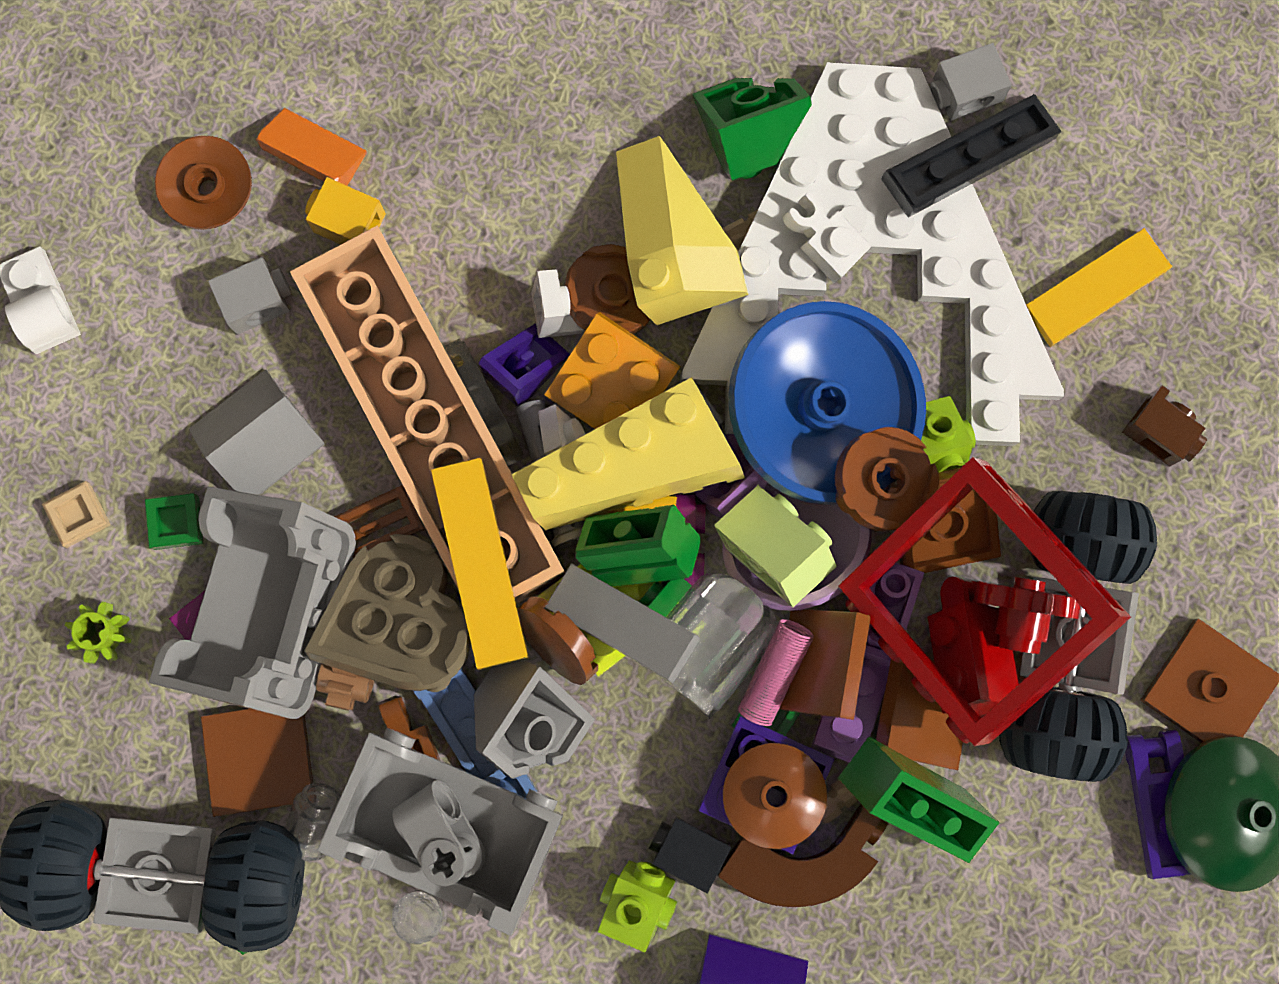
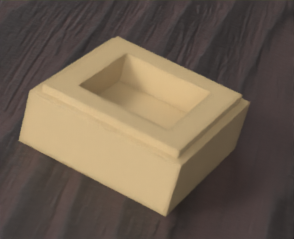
[42,481,111,548]

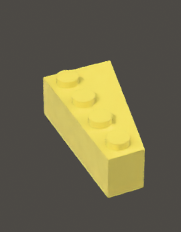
[511,377,745,530]

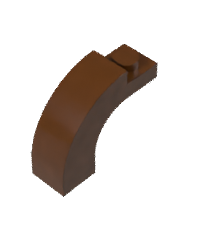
[717,803,888,907]

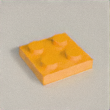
[544,312,681,429]

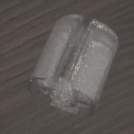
[655,571,778,719]

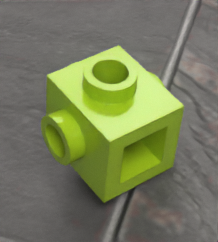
[921,396,976,472]
[598,860,678,953]

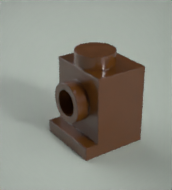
[1122,385,1207,467]

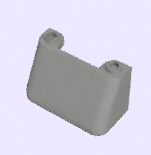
[149,486,356,719]
[317,728,563,936]

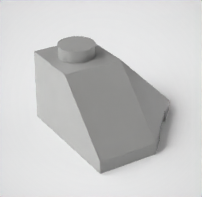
[474,660,595,779]

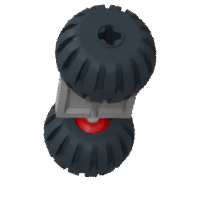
[999,491,1157,782]
[0,800,305,952]

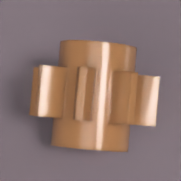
[316,664,375,711]

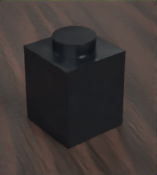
[648,816,731,894]

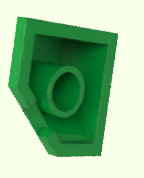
[692,78,812,181]

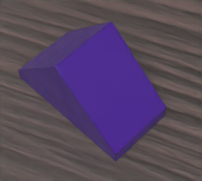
[478,323,570,407]

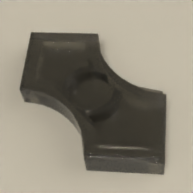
[445,339,524,466]

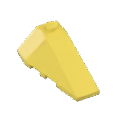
[616,136,748,325]

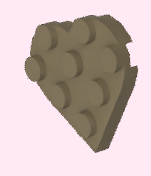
[304,534,471,692]

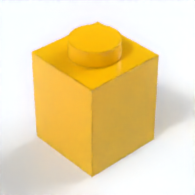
[305,177,386,245]

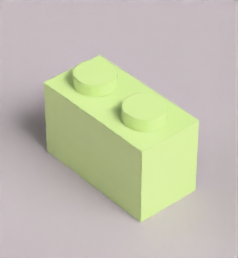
[714,485,837,608]

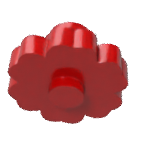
[974,577,1080,654]

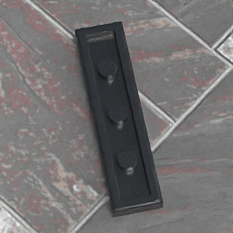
[881,94,1062,218]

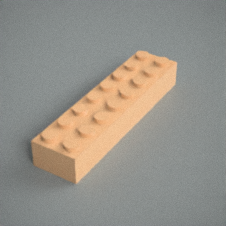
[290,226,565,604]

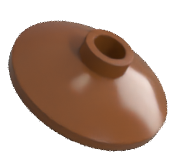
[155,136,252,230]
[723,743,827,849]

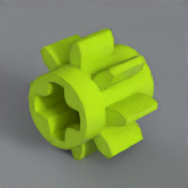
[64,601,132,664]

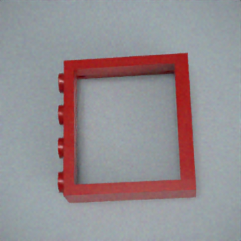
[838,457,1131,746]

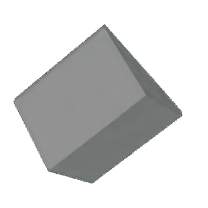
[189,369,325,495]

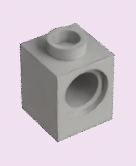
[930,43,1012,121]
[208,257,292,335]

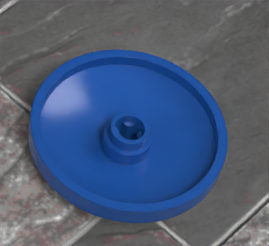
[728,301,926,505]

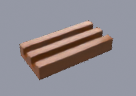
[334,485,425,560]

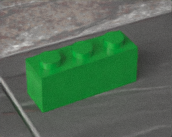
[838,737,1000,863]

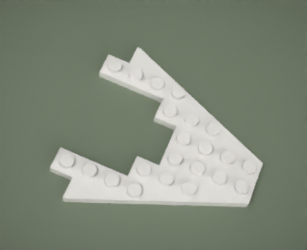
[680,62,1064,446]

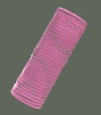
[738,619,814,726]

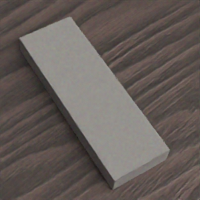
[545,564,700,683]

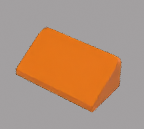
[256,108,367,186]

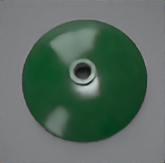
[1165,737,1279,892]

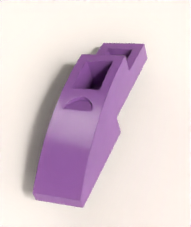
[811,563,924,762]

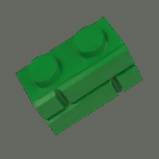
[575,505,701,586]

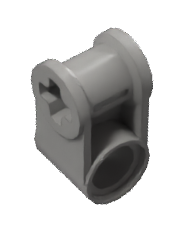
[392,780,485,887]

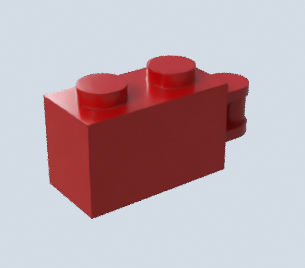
[928,576,1019,718]

